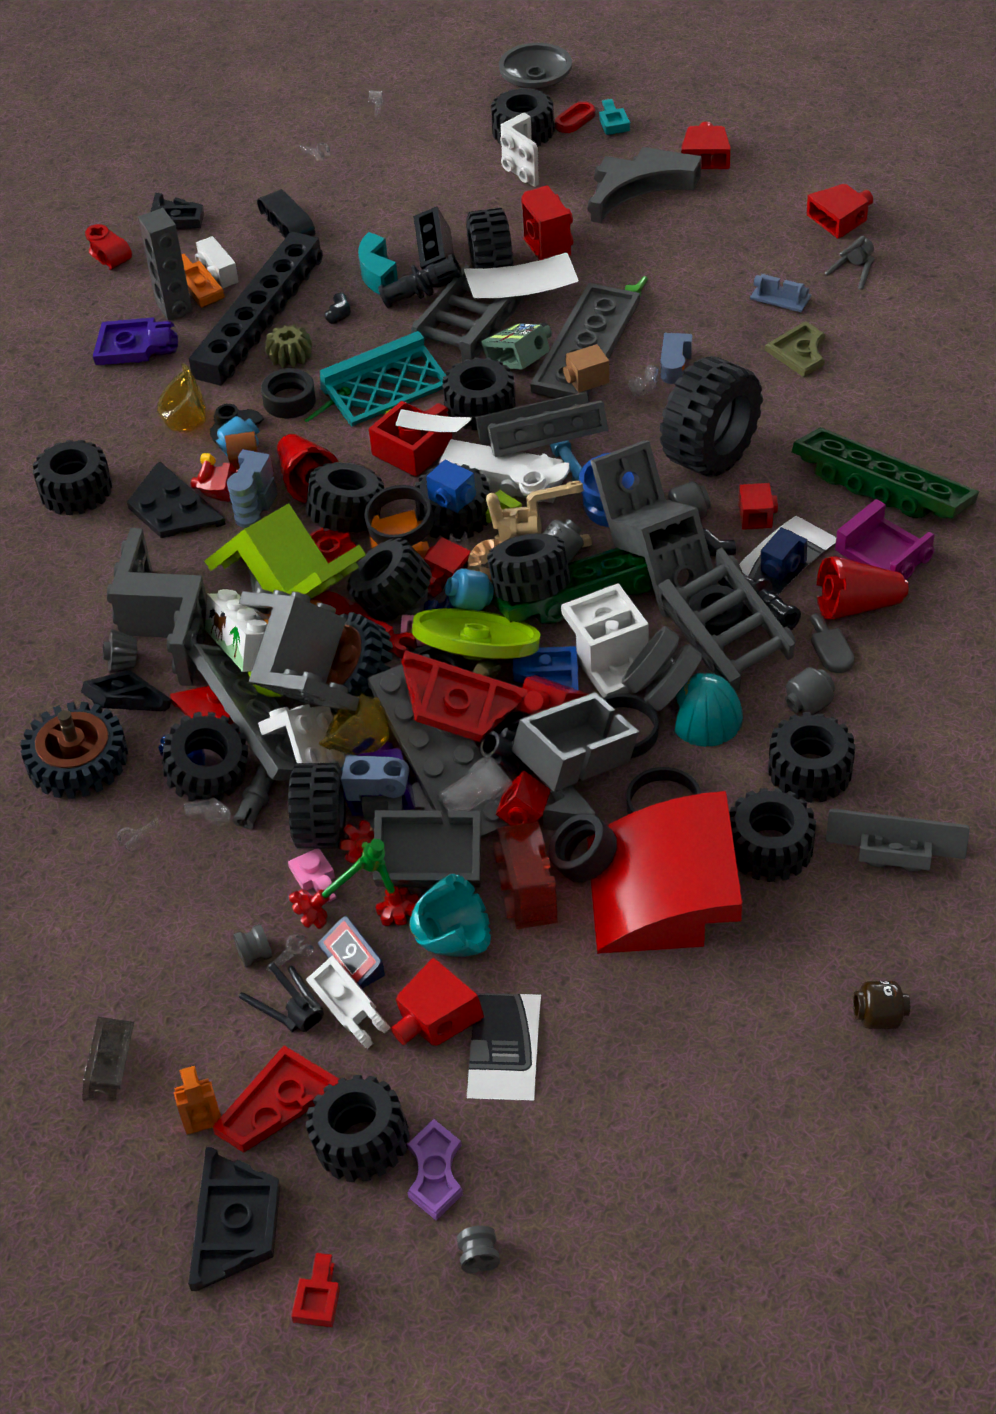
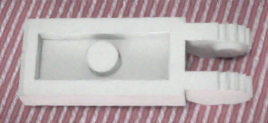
[306,955,391,1049]

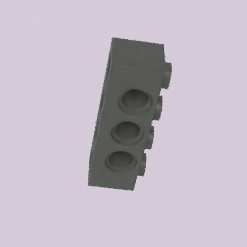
[138,208,193,320]

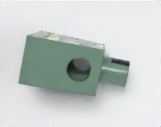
[481,322,552,369]

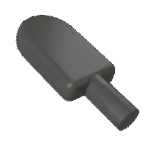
[810,613,855,673]

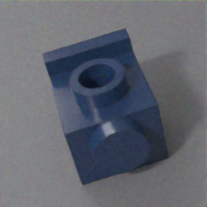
[761,527,808,581]

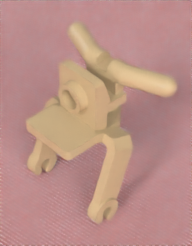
[486,481,592,547]

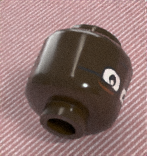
[853,981,910,1029]

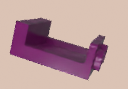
[835,499,935,580]

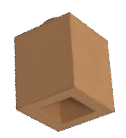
[563,344,610,393]

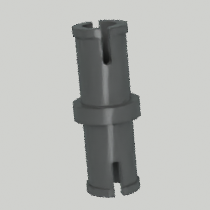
[233,764,275,829]

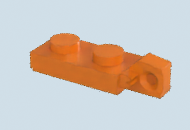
[182,253,225,308]
[174,1066,221,1135]

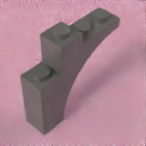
[587,147,702,223]

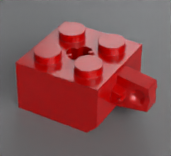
[521,185,574,260]
[369,401,453,477]

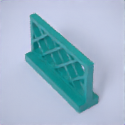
[320,331,446,426]

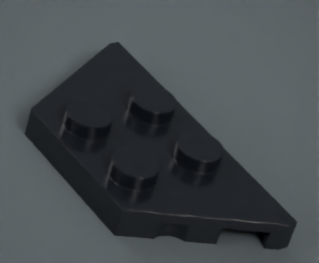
[127,461,225,538]
[188,1147,281,1291]

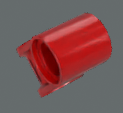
[85,224,132,270]

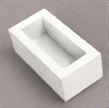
[195,236,239,288]

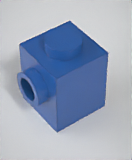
[426,460,476,513]

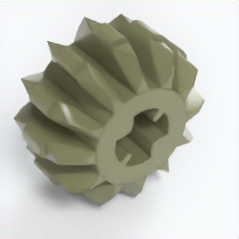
[265,324,312,369]

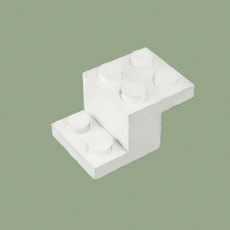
[561,583,650,698]

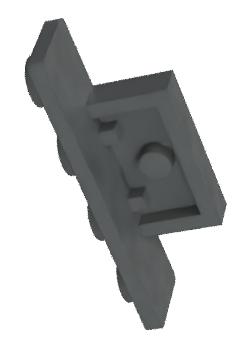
[826,809,970,872]

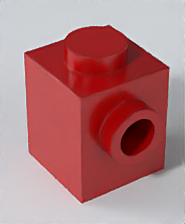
[738,483,778,530]

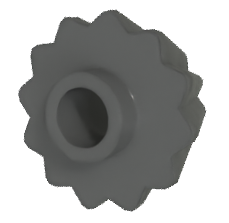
[103,629,137,673]

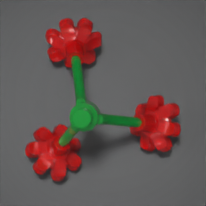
[289,820,420,929]

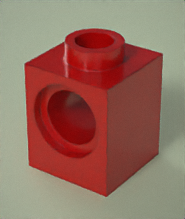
[495,771,551,834]

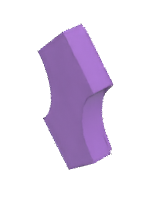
[407,1119,463,1220]

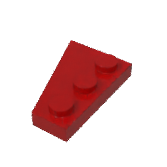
[212,1045,339,1153]

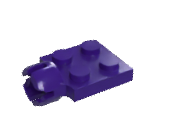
[92,317,178,365]

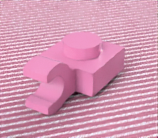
[288,849,336,903]

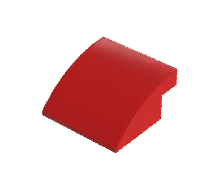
[587,791,742,954]

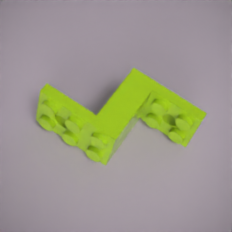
[205,503,366,599]

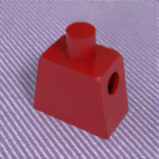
[681,121,730,169]
[807,184,873,239]
[516,675,589,715]
[391,957,484,1046]

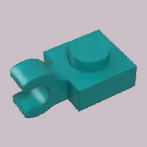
[599,98,630,135]

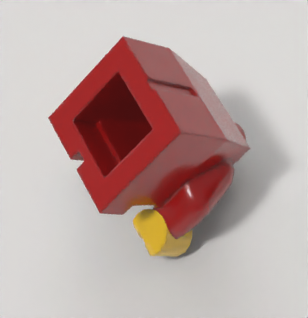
[191,453,238,502]

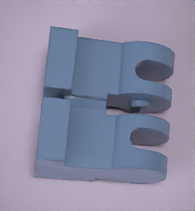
[227,449,277,528]

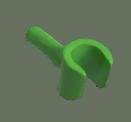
[625,276,648,297]

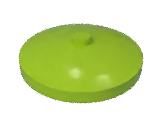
[412,608,541,660]

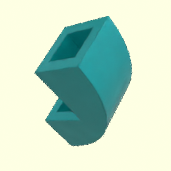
[358,232,398,295]

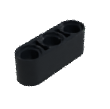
[257,189,315,238]

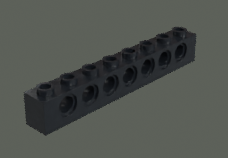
[189,231,323,386]

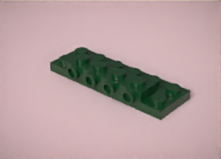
[791,427,979,519]
[491,548,653,624]

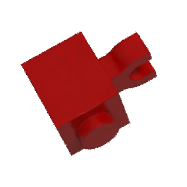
[424,537,471,598]

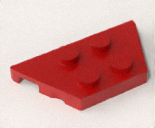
[402,650,527,742]

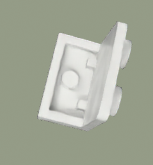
[500,113,539,187]
[258,704,345,768]

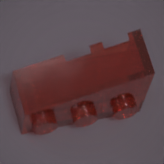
[493,822,558,929]

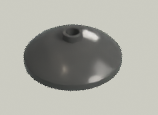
[499,43,572,89]

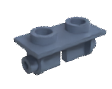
[750,274,811,312]

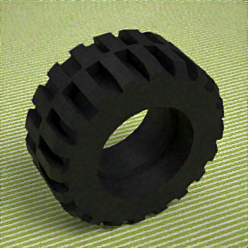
[660,356,763,477]

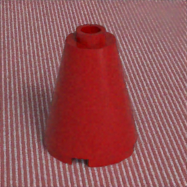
[277,434,339,503]
[816,556,909,619]

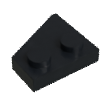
[150,193,204,229]
[81,670,172,712]

